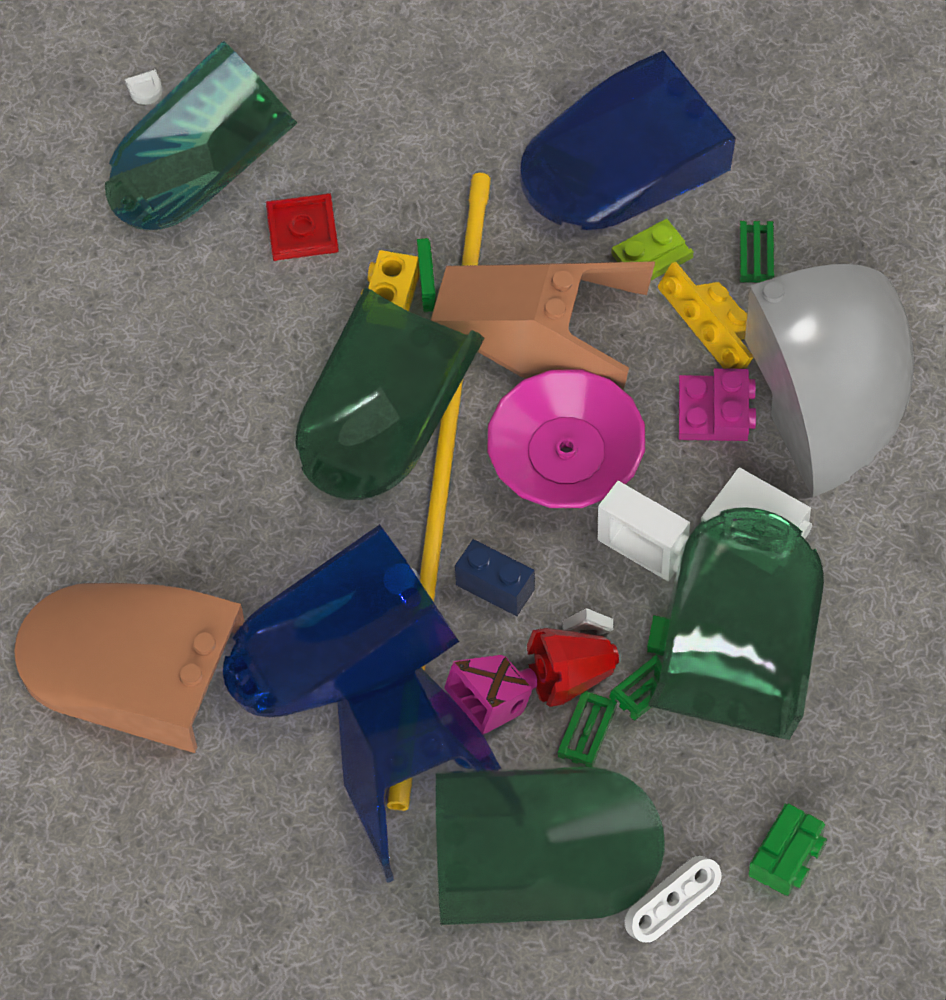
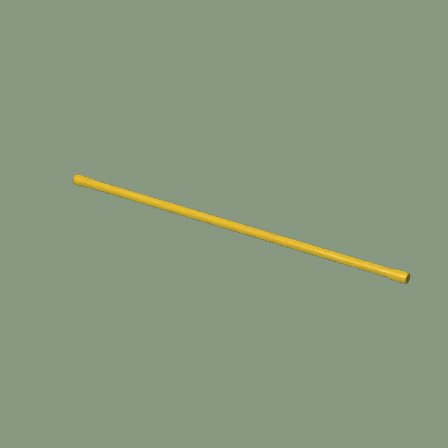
[387,173,491,811]

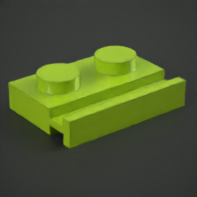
[611,218,694,281]

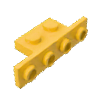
[658,262,754,369]

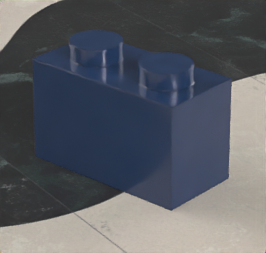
[455,539,535,616]

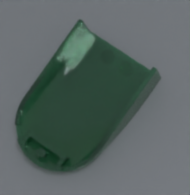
[648,507,824,740]

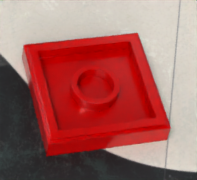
[266,193,339,261]

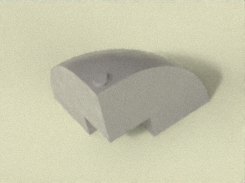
[745,264,914,498]

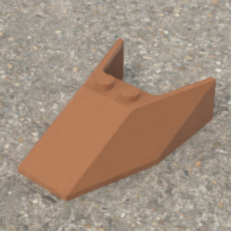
[430,262,655,390]

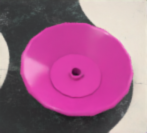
[487,369,645,508]

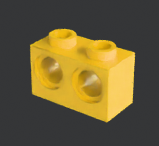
[359,250,420,329]

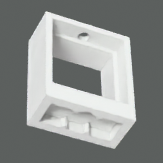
[598,481,692,581]

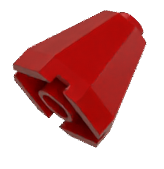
[527,628,619,707]

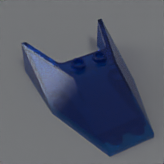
[335,648,524,883]

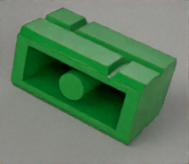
[748,803,828,896]

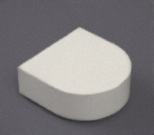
[125,70,162,105]

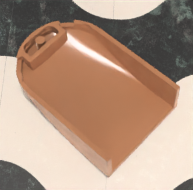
[15,583,246,753]

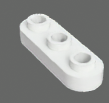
[625,856,721,942]

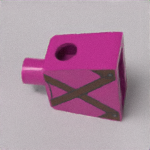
[444,655,537,734]

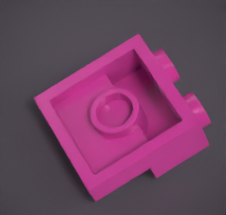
[679,368,756,441]

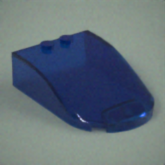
[520,50,736,230]
[223,524,460,717]

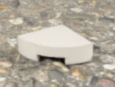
[563,608,613,635]

